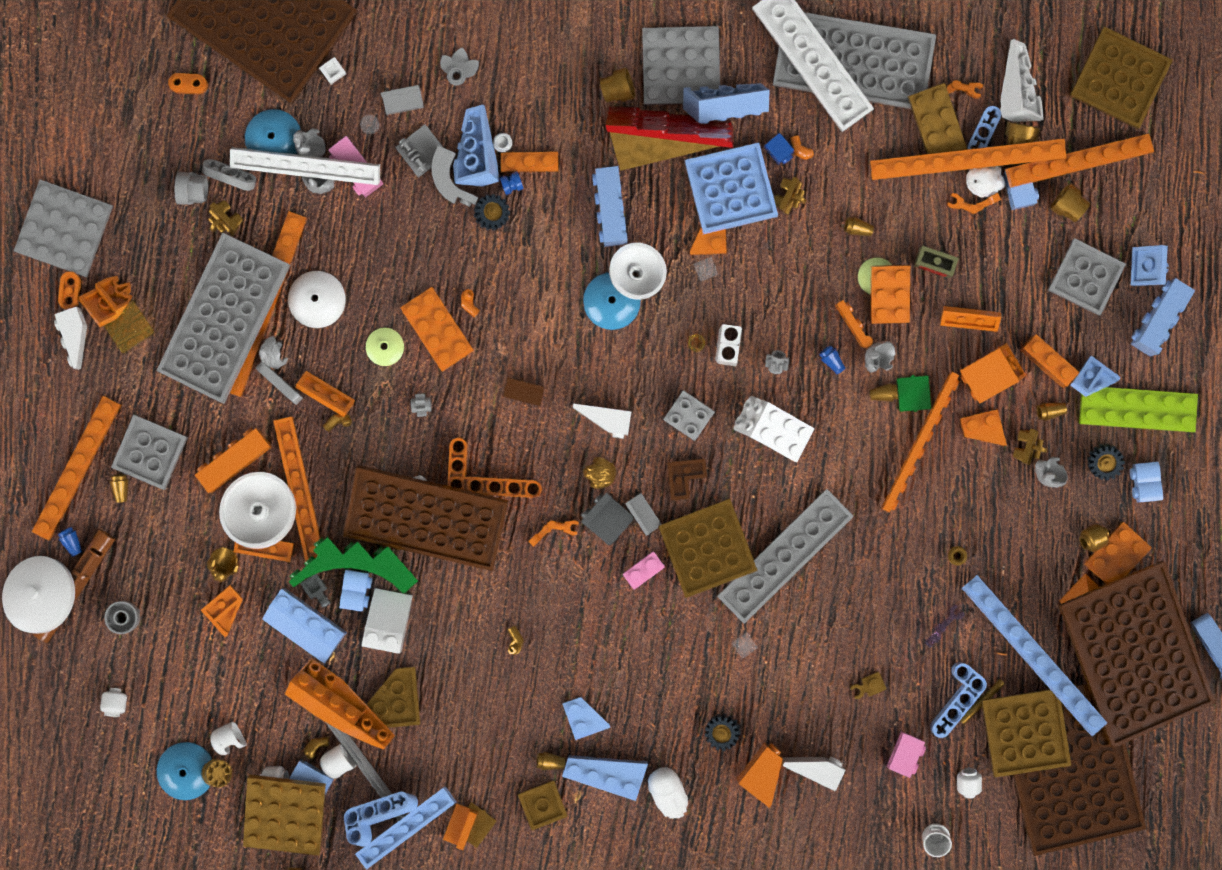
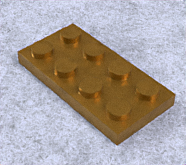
[907,83,967,154]

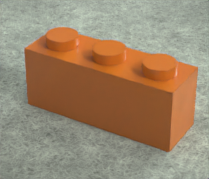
[1020,334,1080,388]

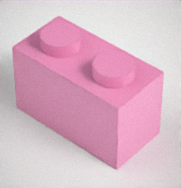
[622,551,665,590]
[886,731,926,778]

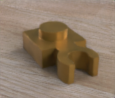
[850,671,886,699]

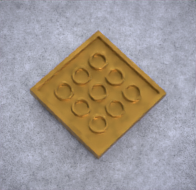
[1069,27,1173,129]
[658,499,758,598]
[981,689,1071,777]
[243,774,326,856]

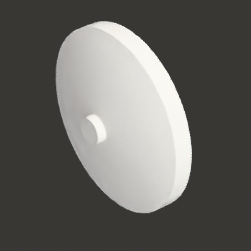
[219,472,296,549]
[2,556,75,634]

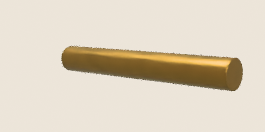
[960,679,1005,725]

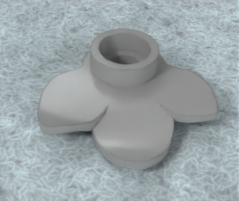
[440,48,479,86]

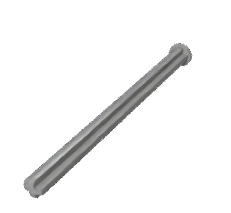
[325,722,418,838]

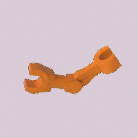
[947,80,983,99]
[947,193,1001,214]
[528,520,579,547]

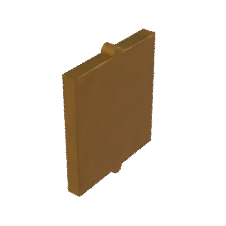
[467,802,497,848]

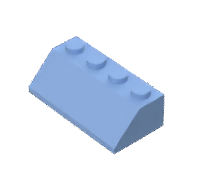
[262,588,347,664]

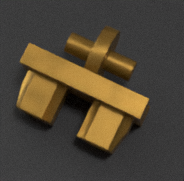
[774,177,807,215]
[208,200,243,237]
[1013,429,1047,465]

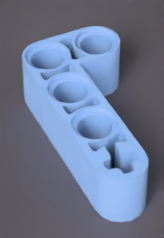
[1190,613,1222,680]
[930,662,987,738]
[344,792,418,847]

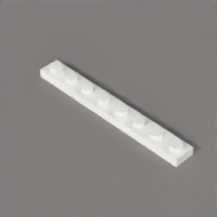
[230,147,380,185]

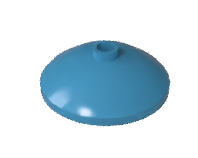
[245,109,301,155]
[583,273,641,330]
[157,742,212,800]

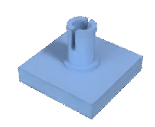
[1130,245,1169,286]

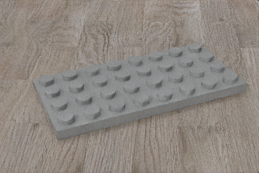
[772,12,936,109]
[156,233,291,404]

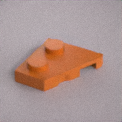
[689,228,727,255]
[960,409,1007,446]
[201,584,243,638]

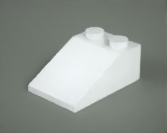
[573,404,631,439]
[362,588,413,654]
[782,756,845,791]

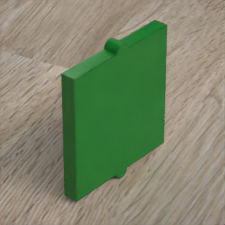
[897,375,931,412]

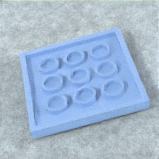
[685,143,778,234]

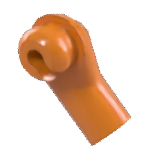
[790,136,814,160]
[461,289,480,318]

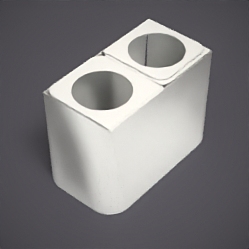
[715,324,742,366]

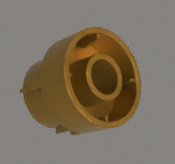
[600,67,636,103]
[1005,122,1040,145]
[1050,183,1090,223]

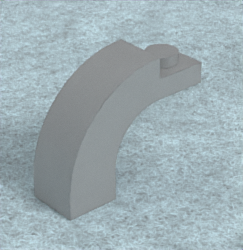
[432,145,478,207]

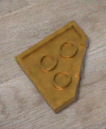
[366,666,421,728]

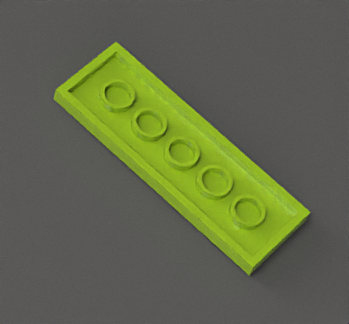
[1079,387,1198,432]

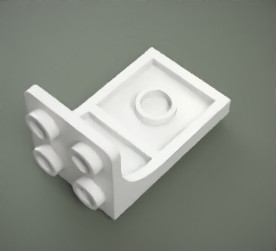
[734,396,814,462]

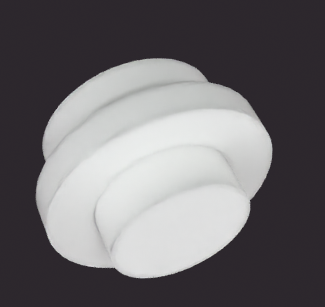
[493,133,512,152]

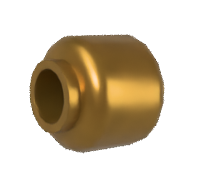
[1079,524,1109,552]

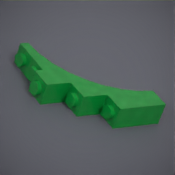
[289,537,418,594]

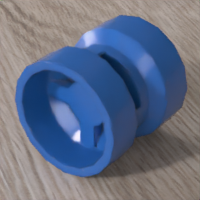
[500,171,524,195]

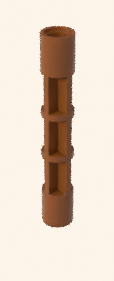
[32,529,116,643]

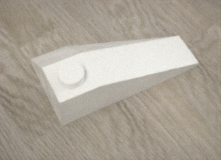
[1000,39,1044,122]

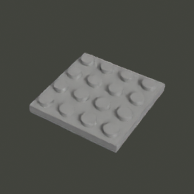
[642,26,720,105]
[14,180,113,277]

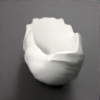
[648,767,688,819]

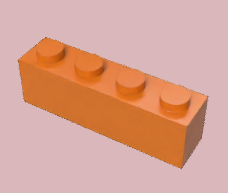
[195,428,272,493]

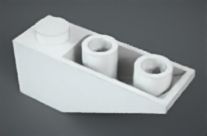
[54,307,87,370]

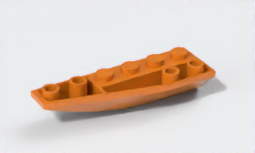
[285,658,395,750]

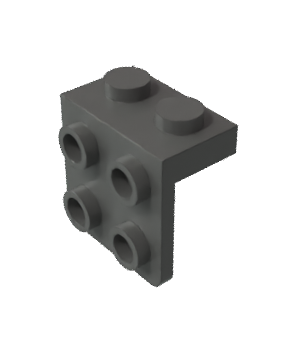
[581,493,634,545]

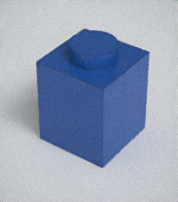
[764,133,794,165]

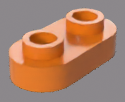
[168,73,208,94]
[58,272,81,310]

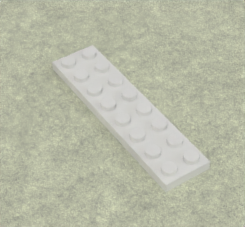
[752,0,874,132]

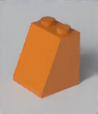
[960,343,1026,404]
[736,743,783,808]

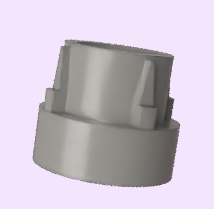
[175,172,208,205]
[105,601,140,634]

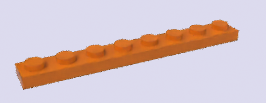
[1005,134,1154,188]
[881,372,960,513]
[32,396,121,541]
[273,417,321,562]

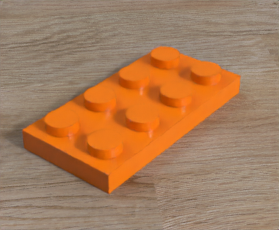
[400,287,474,372]

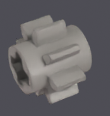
[765,350,789,374]
[411,393,432,417]

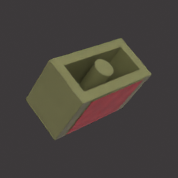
[913,246,959,278]

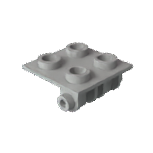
[395,125,443,178]
[663,390,715,441]

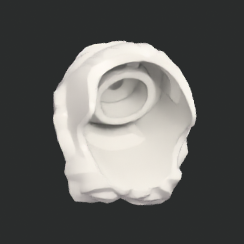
[966,166,1005,198]

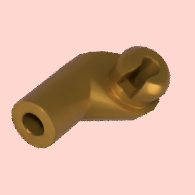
[323,414,352,432]
[507,625,524,655]
[304,737,330,759]

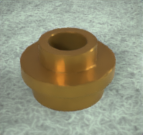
[948,546,967,566]

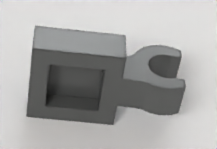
[300,573,331,607]

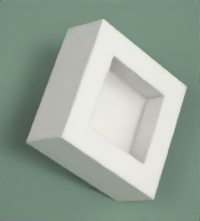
[319,57,346,84]

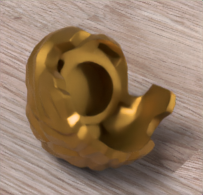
[583,457,617,489]
[207,547,239,582]

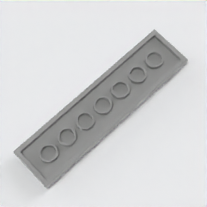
[717,489,854,624]

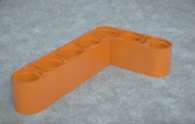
[447,438,542,498]

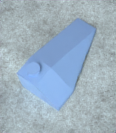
[453,105,499,186]

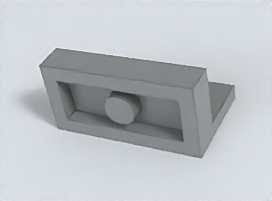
[381,85,424,115]
[625,493,662,536]

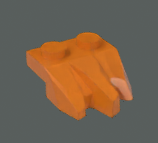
[79,276,133,327]

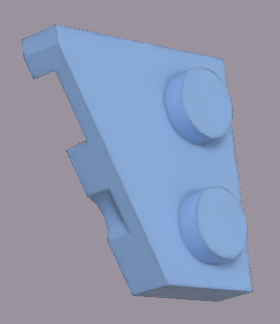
[1070,356,1121,397]
[563,697,610,740]

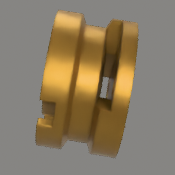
[201,759,232,788]

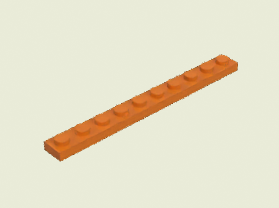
[870,138,1066,180]
[230,211,307,397]

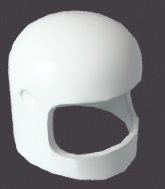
[211,722,247,755]
[320,744,356,779]
[922,823,952,857]

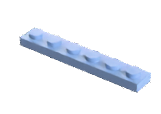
[355,786,456,870]

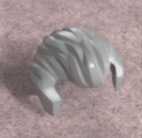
[293,128,326,157]
[302,176,334,194]
[259,336,289,369]
[865,341,896,373]
[1035,457,1068,488]

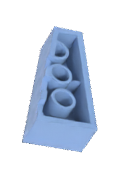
[683,83,769,124]
[592,166,627,247]
[1131,278,1195,356]
[562,755,648,801]

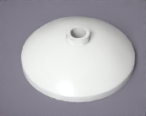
[609,243,667,300]
[288,271,346,328]

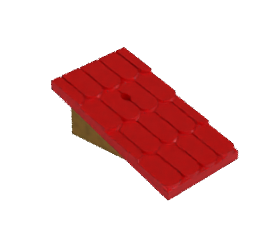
[605,106,733,171]

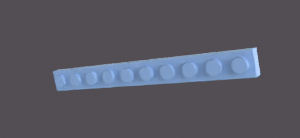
[962,575,1107,736]

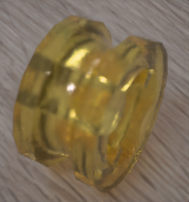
[688,334,705,352]

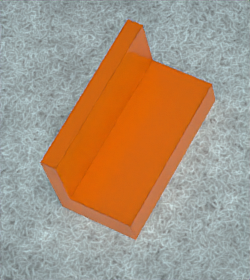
[443,803,478,850]

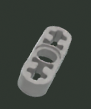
[202,159,256,191]
[256,361,303,405]

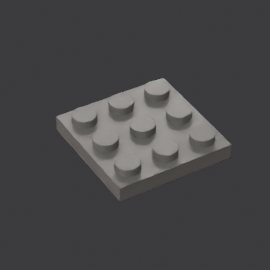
[1048,238,1126,316]
[111,415,188,490]

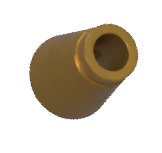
[844,216,874,236]
[870,383,898,402]
[1036,402,1067,421]
[109,474,129,503]
[536,751,565,770]

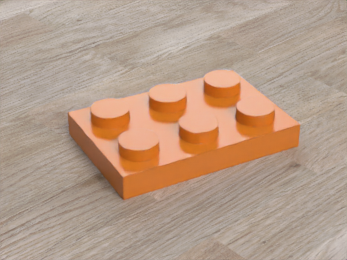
[870,265,910,324]
[1084,522,1152,584]

